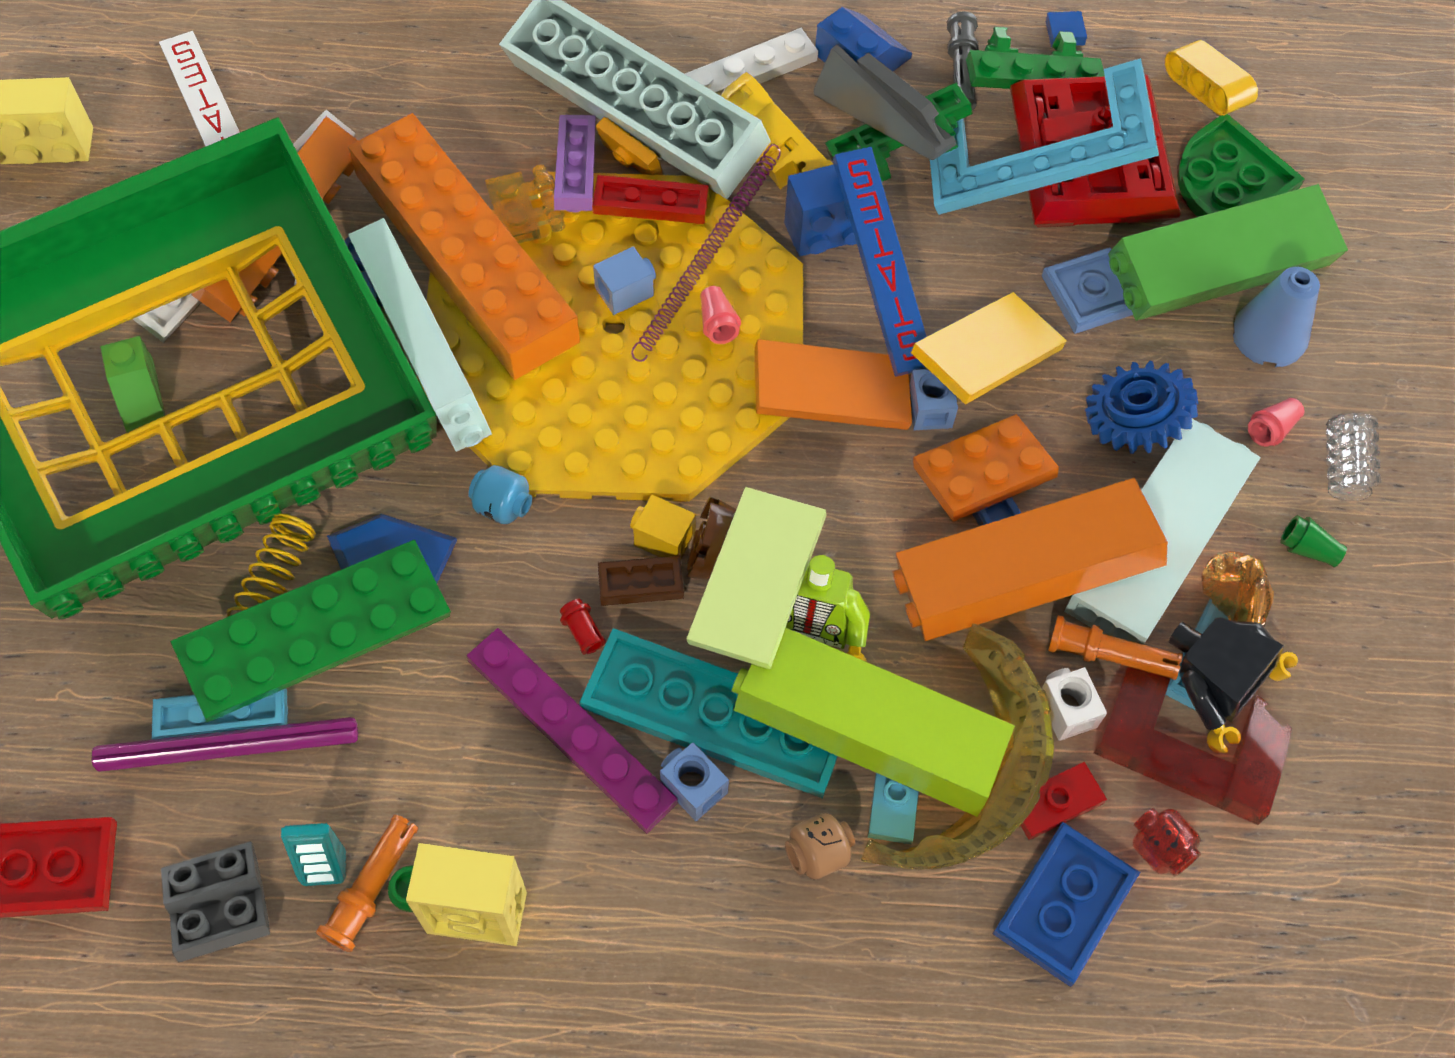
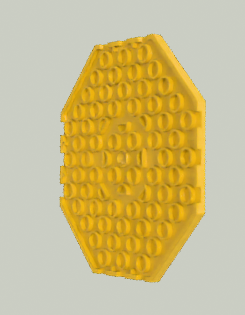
[417,171,803,502]

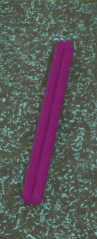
[91,717,359,772]

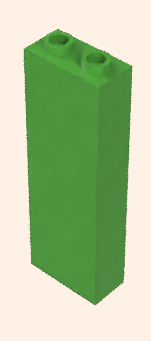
[1108,184,1348,321]

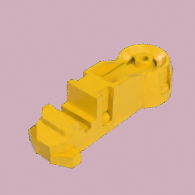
[721,72,833,189]

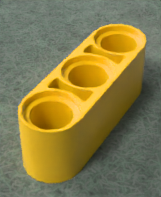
[1165,40,1258,116]

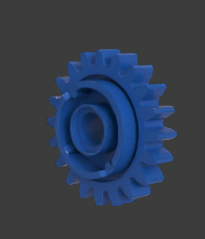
[1085,360,1198,454]

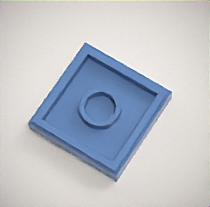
[1041,247,1133,334]

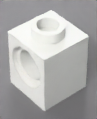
[1038,667,1107,741]

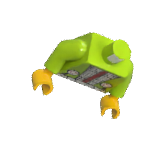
[786,555,870,661]

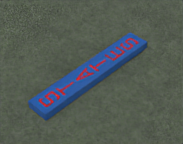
[833,147,927,377]

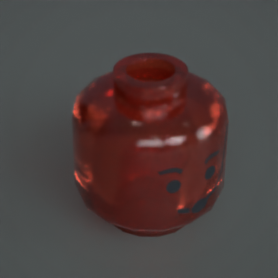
[1132,808,1201,877]

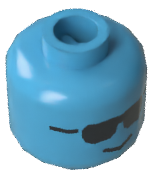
[468,465,532,524]

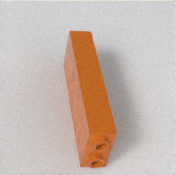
[892,477,1168,641]

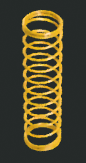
[226,513,316,617]

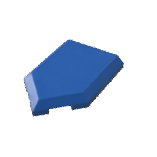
[327,514,457,583]

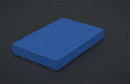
[992,822,1140,987]

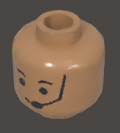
[785,813,855,880]

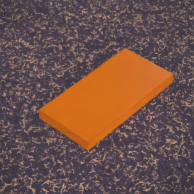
[755,339,912,430]

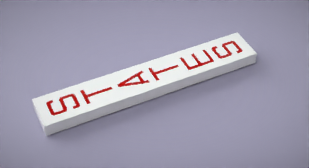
[159,31,240,147]

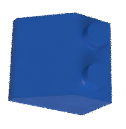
[815,7,912,71]

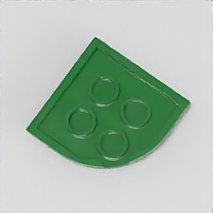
[1177,114,1305,217]

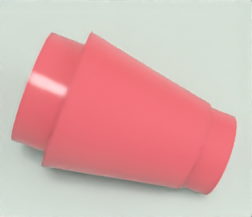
[700,286,741,344]
[1248,398,1305,447]

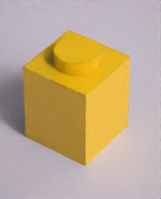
[630,495,696,559]

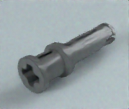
[947,11,979,110]

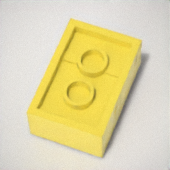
[406,843,527,946]

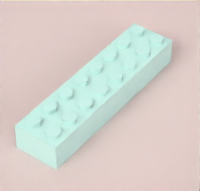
[499,0,771,199]

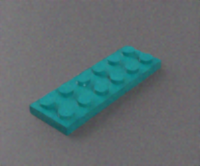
[579,628,838,799]

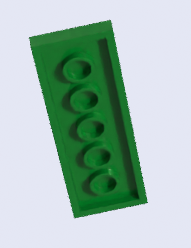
[170,539,451,723]

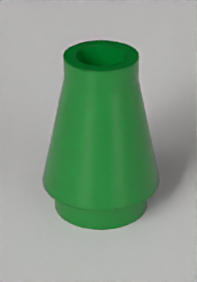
[1280,515,1347,567]

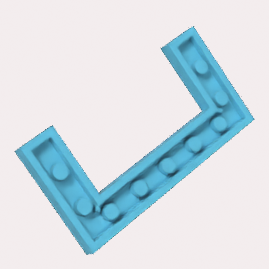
[930,58,1159,215]

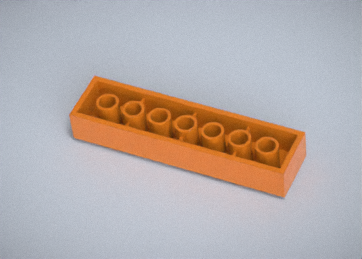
[348,113,580,380]

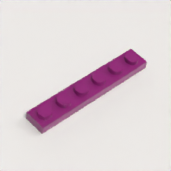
[466,628,678,834]

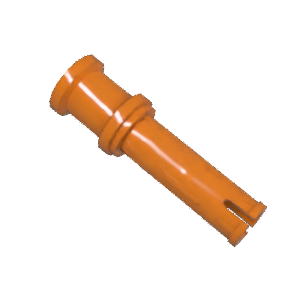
[1048,615,1183,680]
[316,815,419,953]

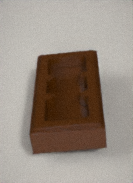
[598,555,684,606]

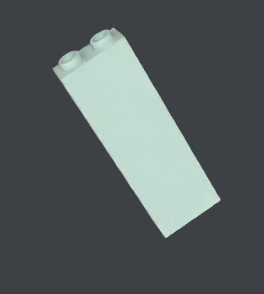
[348,218,492,452]
[1064,419,1261,645]

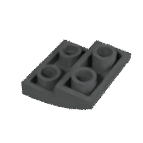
[161,841,270,963]

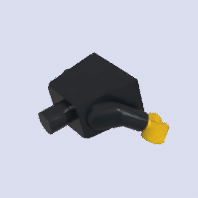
[1169,617,1298,753]

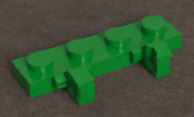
[966,27,1105,89]
[825,82,973,182]

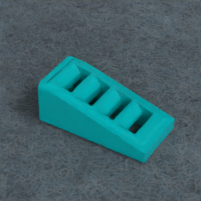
[281,823,346,886]

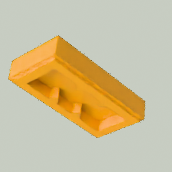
[596,117,663,176]

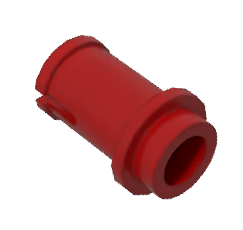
[560,599,606,655]

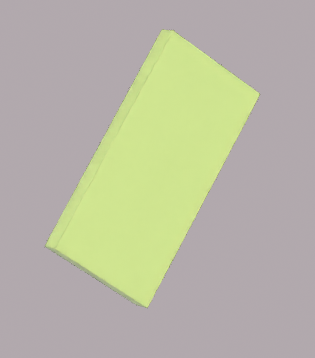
[686,487,826,669]

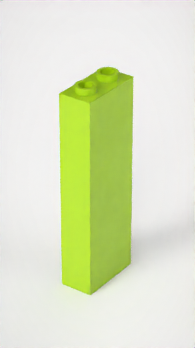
[732,628,1015,817]

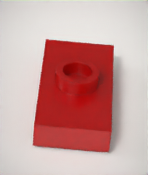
[1017,761,1107,840]

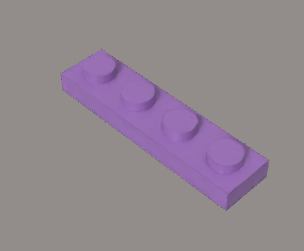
[554,115,596,212]

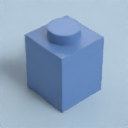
[593,246,656,315]

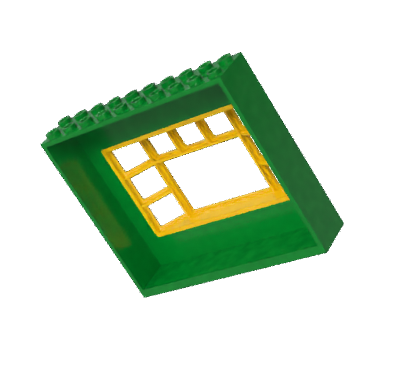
[0,117,437,620]

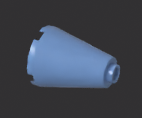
[1233,267,1320,367]

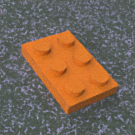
[913,414,1059,522]

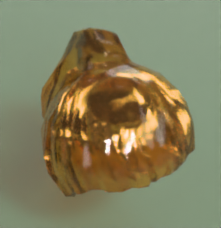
[1201,551,1274,627]

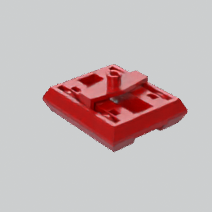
[1010,75,1181,228]

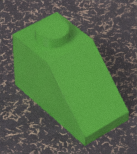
[100,336,165,432]

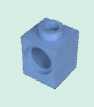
[909,367,958,430]
[660,742,729,821]

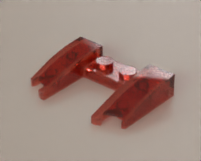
[1094,666,1292,825]

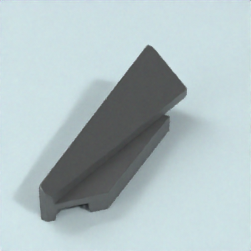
[814,45,957,160]

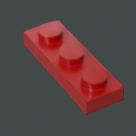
[593,175,709,224]

